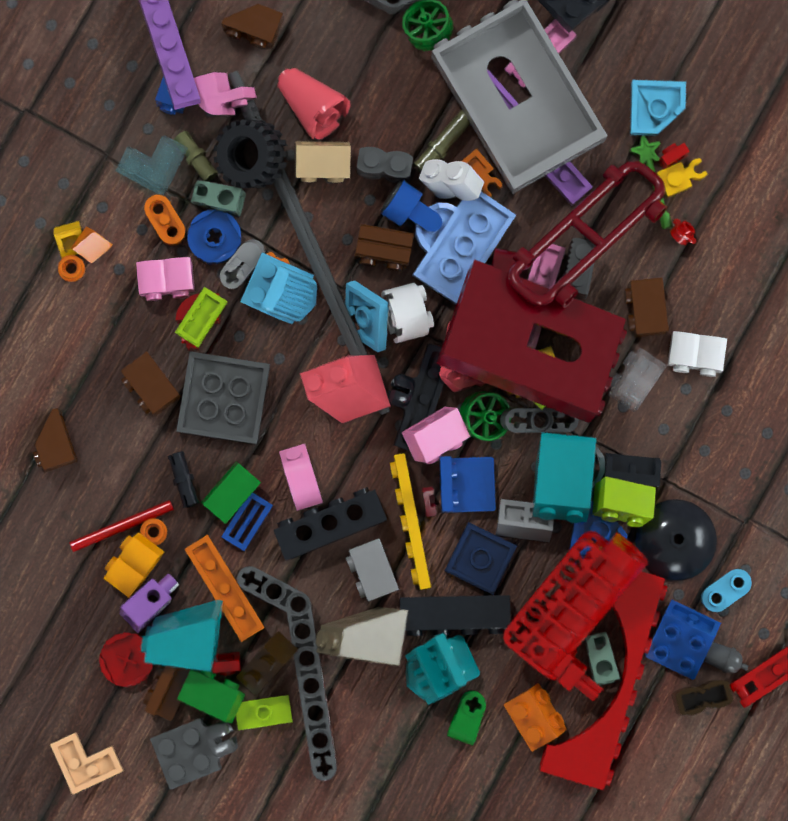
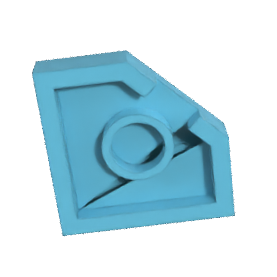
[630,80,686,136]
[345,280,389,352]

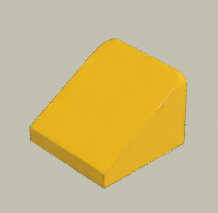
[53,221,82,258]

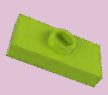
[175,287,228,348]
[236,695,293,730]

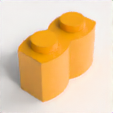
[103,532,165,598]

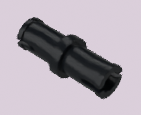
[167,451,200,508]

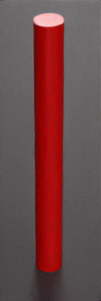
[69,500,174,552]

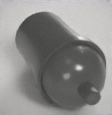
[704,642,749,674]

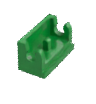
[201,462,261,524]

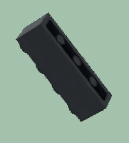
[400,595,511,636]

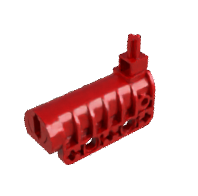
[503,531,648,701]

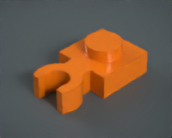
[462,148,502,198]

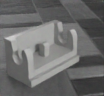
[496,499,554,542]

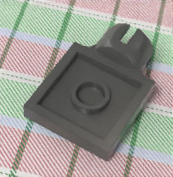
[150,718,238,790]

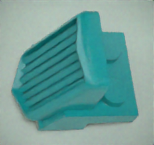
[405,633,480,705]

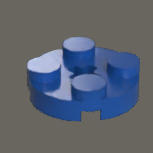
[187,210,241,264]

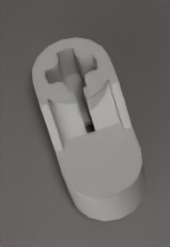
[220,239,265,289]

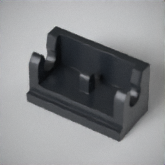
[603,453,661,488]

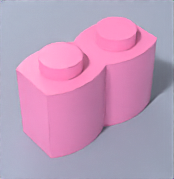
[136,257,195,301]

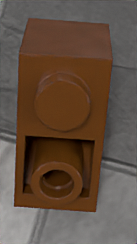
[221,4,284,49]

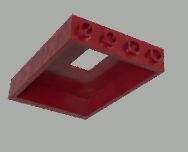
[436,260,627,423]

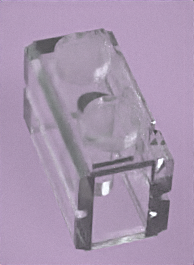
[608,348,667,412]

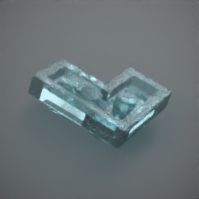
[116,135,188,196]

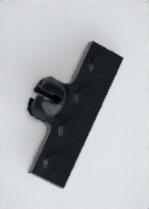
[387,343,444,452]

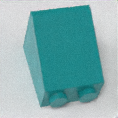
[532,433,596,523]
[141,600,223,671]

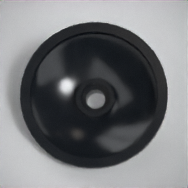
[635,499,717,581]

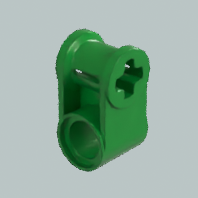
[447,690,486,746]

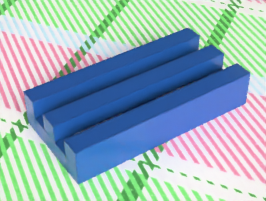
[221,493,273,552]

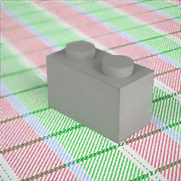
[346,539,399,602]

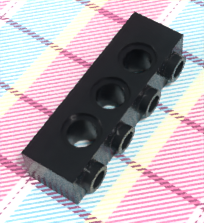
[273,487,387,561]

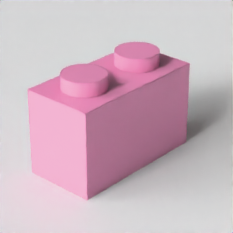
[402,406,470,464]

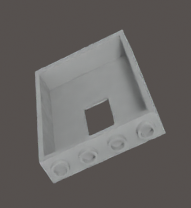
[431,0,607,194]

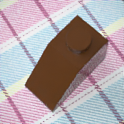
[33,408,78,472]

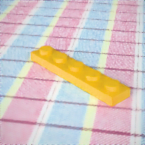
[390,453,431,590]

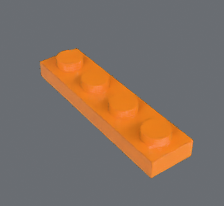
[185,535,265,642]

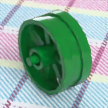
[402,0,453,51]
[460,391,512,441]

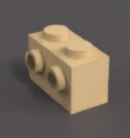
[295,141,351,183]

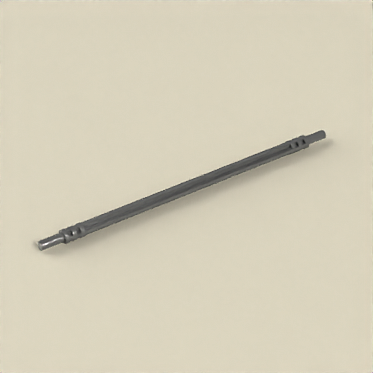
[228,71,390,415]

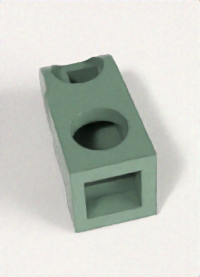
[191,181,246,217]
[584,632,620,686]

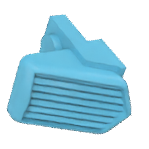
[240,253,317,324]

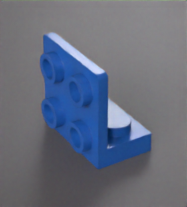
[439,456,496,513]
[645,600,721,680]

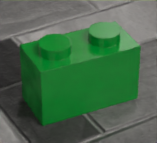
[177,669,246,723]

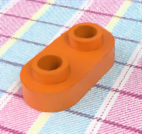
[144,195,186,246]

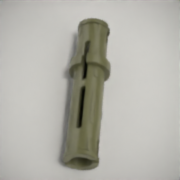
[413,110,470,173]

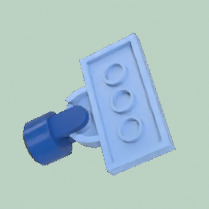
[380,180,516,305]

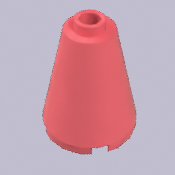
[278,68,351,140]

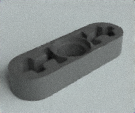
[500,407,579,433]

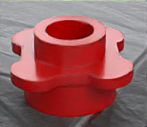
[670,218,696,246]

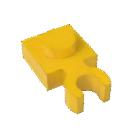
[656,158,707,198]

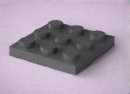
[177,351,270,445]

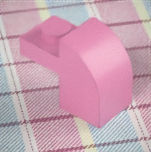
[194,72,257,116]
[279,444,323,511]

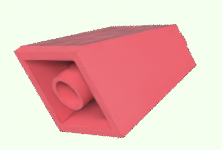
[300,355,391,423]

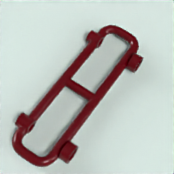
[508,161,667,307]

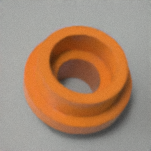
[58,255,85,282]
[140,518,167,546]

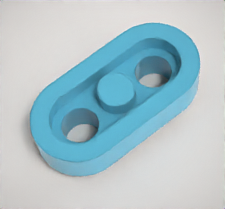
[701,569,752,612]

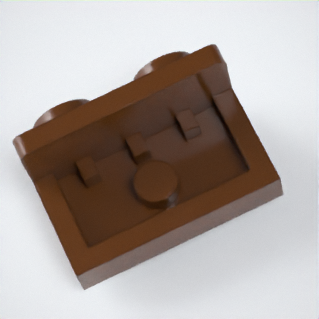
[143,665,191,721]

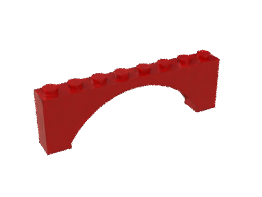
[538,571,668,790]

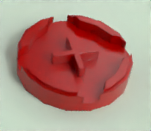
[99,632,154,687]

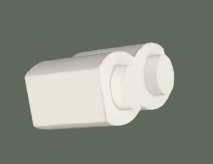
[419,159,484,201]
[667,331,727,377]

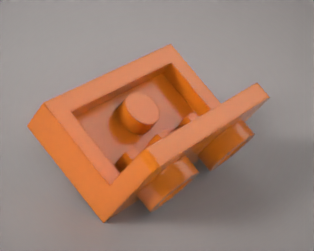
[503,683,567,752]

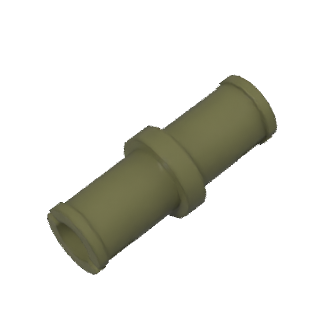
[173,131,218,182]

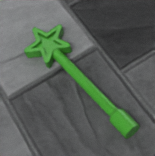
[630,136,673,230]

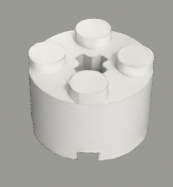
[381,283,434,343]

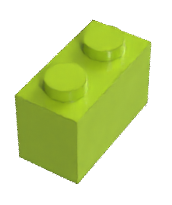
[592,477,656,527]

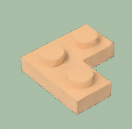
[50,732,124,795]

